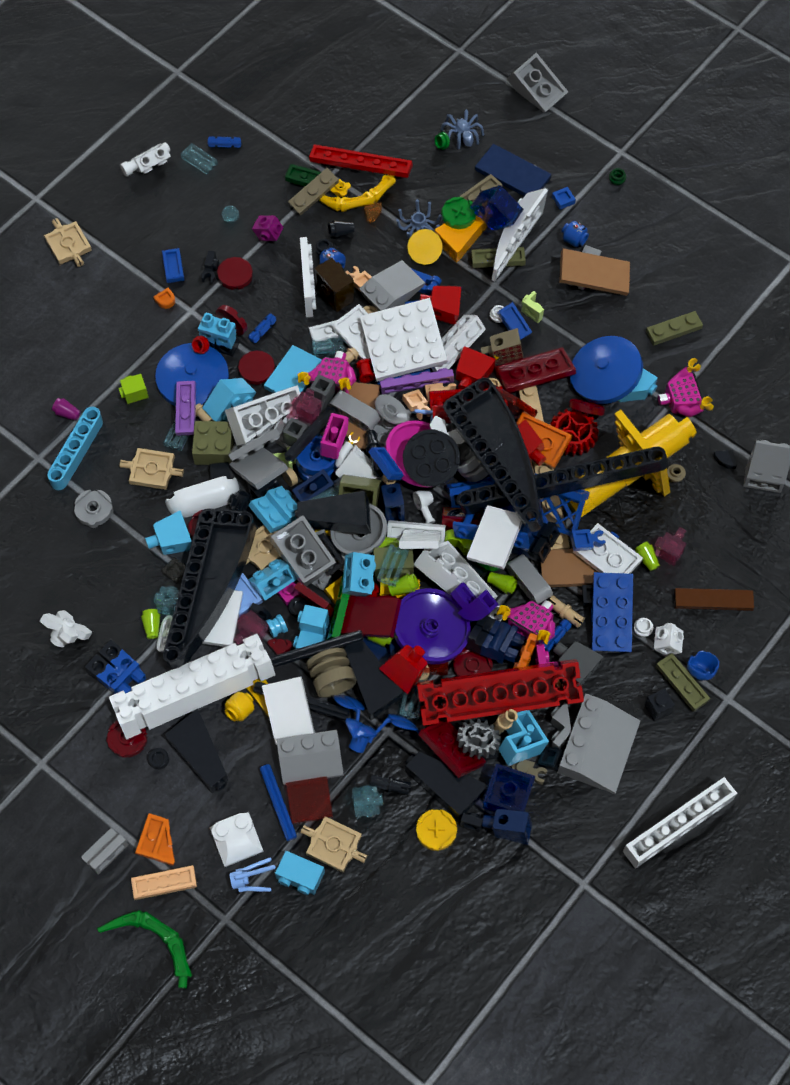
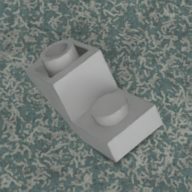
[551,702,571,749]

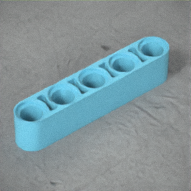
[47,407,103,490]

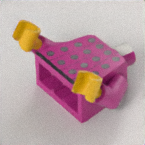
[298,351,357,394]
[657,358,714,417]
[496,600,555,645]

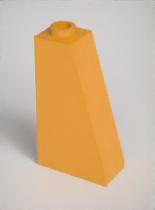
[435,198,495,263]

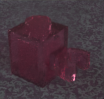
[291,388,322,424]
[654,527,687,566]
[234,610,269,646]

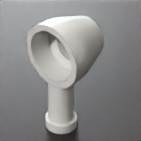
[413,491,435,524]

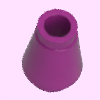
[52,398,81,421]

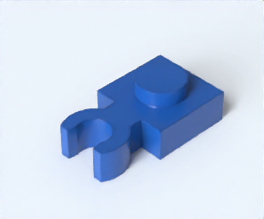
[569,529,606,551]

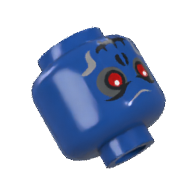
[562,221,589,247]
[320,248,346,269]

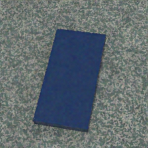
[475,144,551,196]

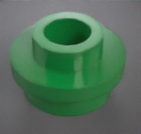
[434,132,450,150]

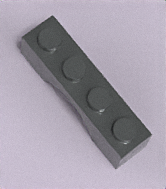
[282,374,335,446]

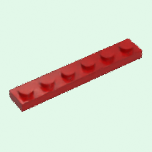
[309,144,413,178]

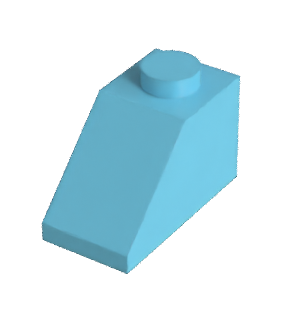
[618,368,658,402]

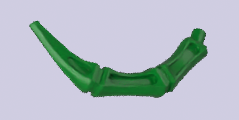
[97,910,192,988]

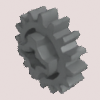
[456,719,501,759]

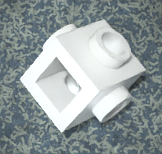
[654,623,684,656]

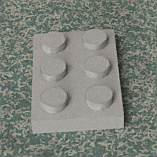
[228,419,285,461]

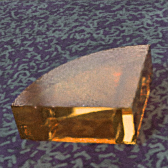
[364,203,382,223]

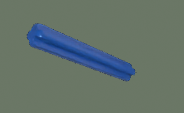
[260,764,297,841]

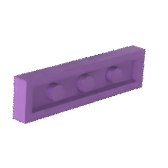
[380,368,454,394]

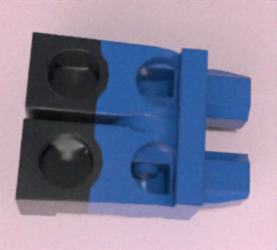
[85,640,146,694]

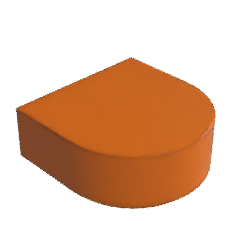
[153,288,175,309]

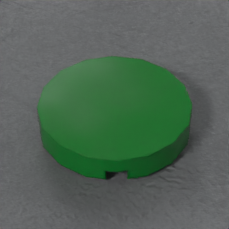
[441,197,477,229]

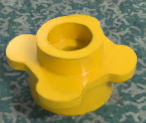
[331,179,351,197]

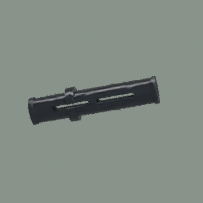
[365,430,384,477]

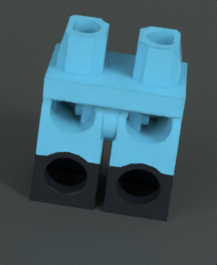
[198,312,240,357]

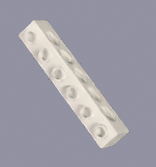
[623,777,737,869]

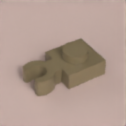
[509,760,547,785]

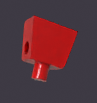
[419,286,461,325]
[456,346,496,389]
[518,419,546,466]
[379,645,428,694]

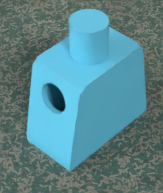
[145,511,192,555]

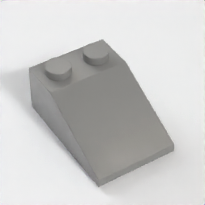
[507,52,568,113]
[359,260,426,311]

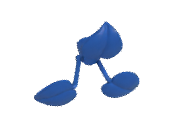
[332,695,420,753]

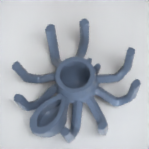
[440,109,484,150]
[396,199,441,239]

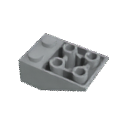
[743,440,790,493]

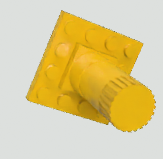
[564,409,697,518]

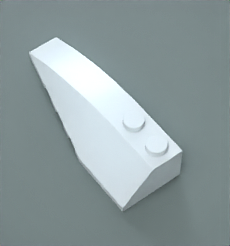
[492,188,548,282]

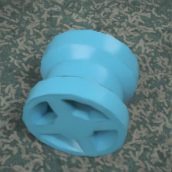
[265,614,288,638]

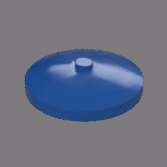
[570,336,643,404]
[155,343,229,406]

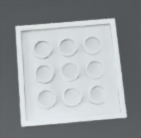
[360,298,448,382]

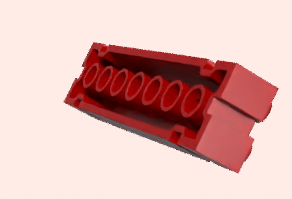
[417,659,584,726]

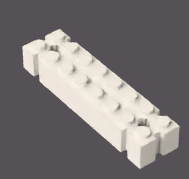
[109,634,275,740]

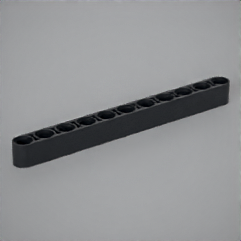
[457,446,668,515]

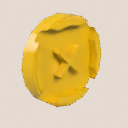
[407,229,443,265]
[416,809,457,851]

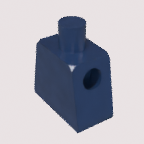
[381,483,405,526]
[482,809,532,845]

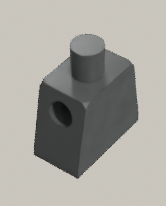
[553,641,603,686]

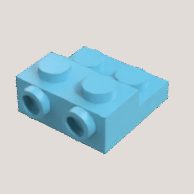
[248,486,297,533]

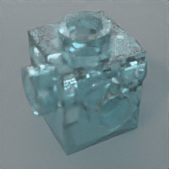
[154,586,179,616]
[352,785,383,817]

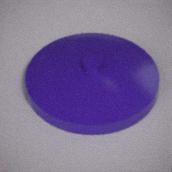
[394,588,471,664]

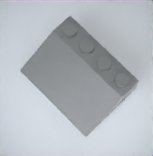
[557,693,640,794]

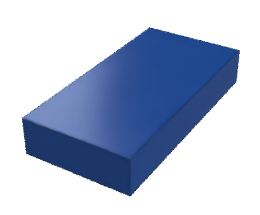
[162,248,185,283]
[497,302,532,340]
[368,447,404,480]

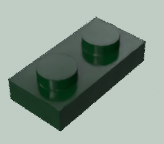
[285,164,321,186]

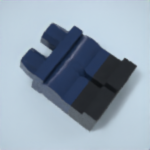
[511,520,560,563]
[466,613,526,664]

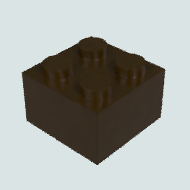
[314,258,354,312]

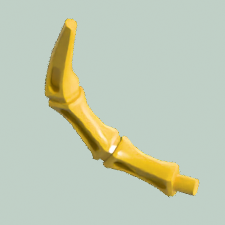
[319,175,396,212]

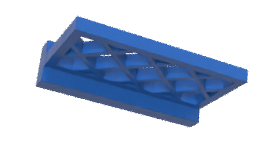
[535,473,590,536]

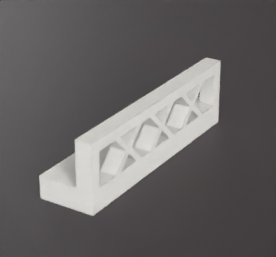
[431,315,486,372]

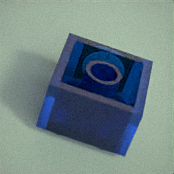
[470,185,524,231]
[483,763,535,813]

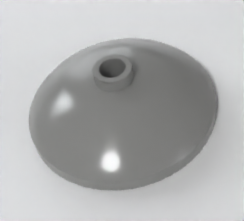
[330,504,388,555]

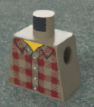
[481,328,524,364]

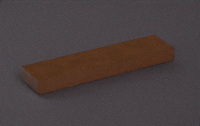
[674,588,754,611]

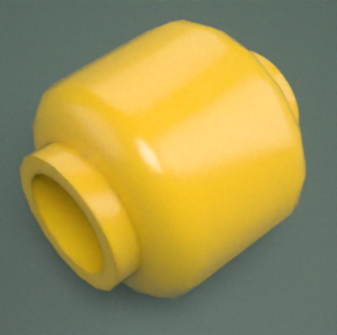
[224,692,254,721]

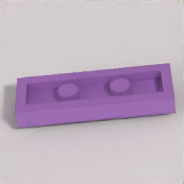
[175,381,196,436]

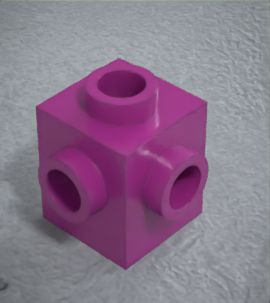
[252,215,284,241]

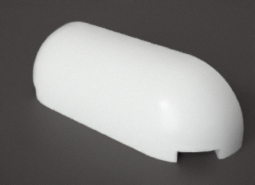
[165,476,239,518]

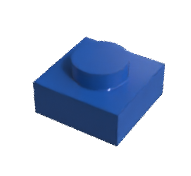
[552,187,576,209]

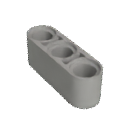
[328,390,382,432]
[506,554,553,604]

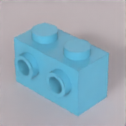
[342,552,376,596]
[248,559,297,600]
[275,851,325,895]

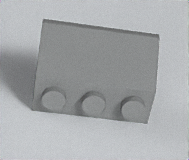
[270,515,336,586]
[276,730,344,785]

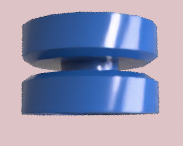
[296,436,337,481]

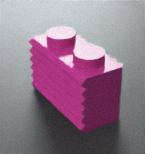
[320,413,349,459]

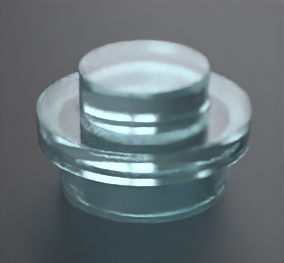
[222,205,239,223]

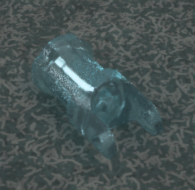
[312,338,345,356]

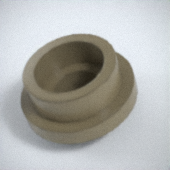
[667,464,686,483]

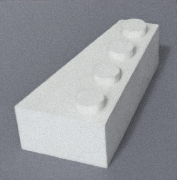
[225,385,303,445]
[414,541,498,599]

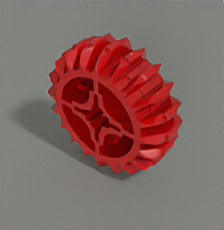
[549,408,599,457]

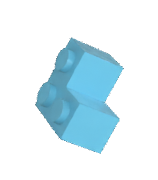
[202,378,256,421]
[293,605,329,658]
[499,710,549,766]

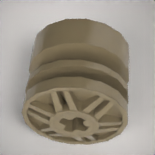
[306,648,357,698]

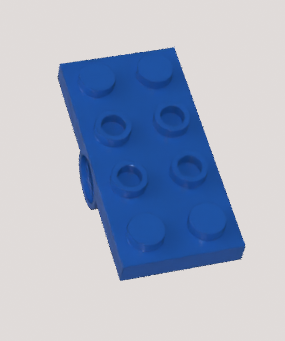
[591,572,633,653]

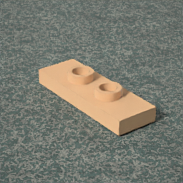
[131,865,197,900]

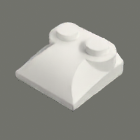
[210,812,264,867]

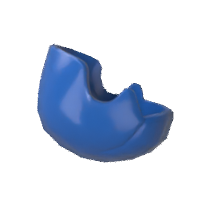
[687,651,720,681]

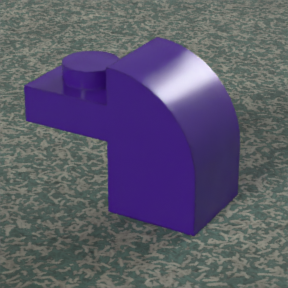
[450,582,499,621]

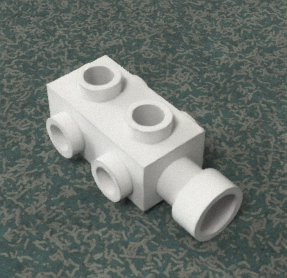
[120,142,171,177]

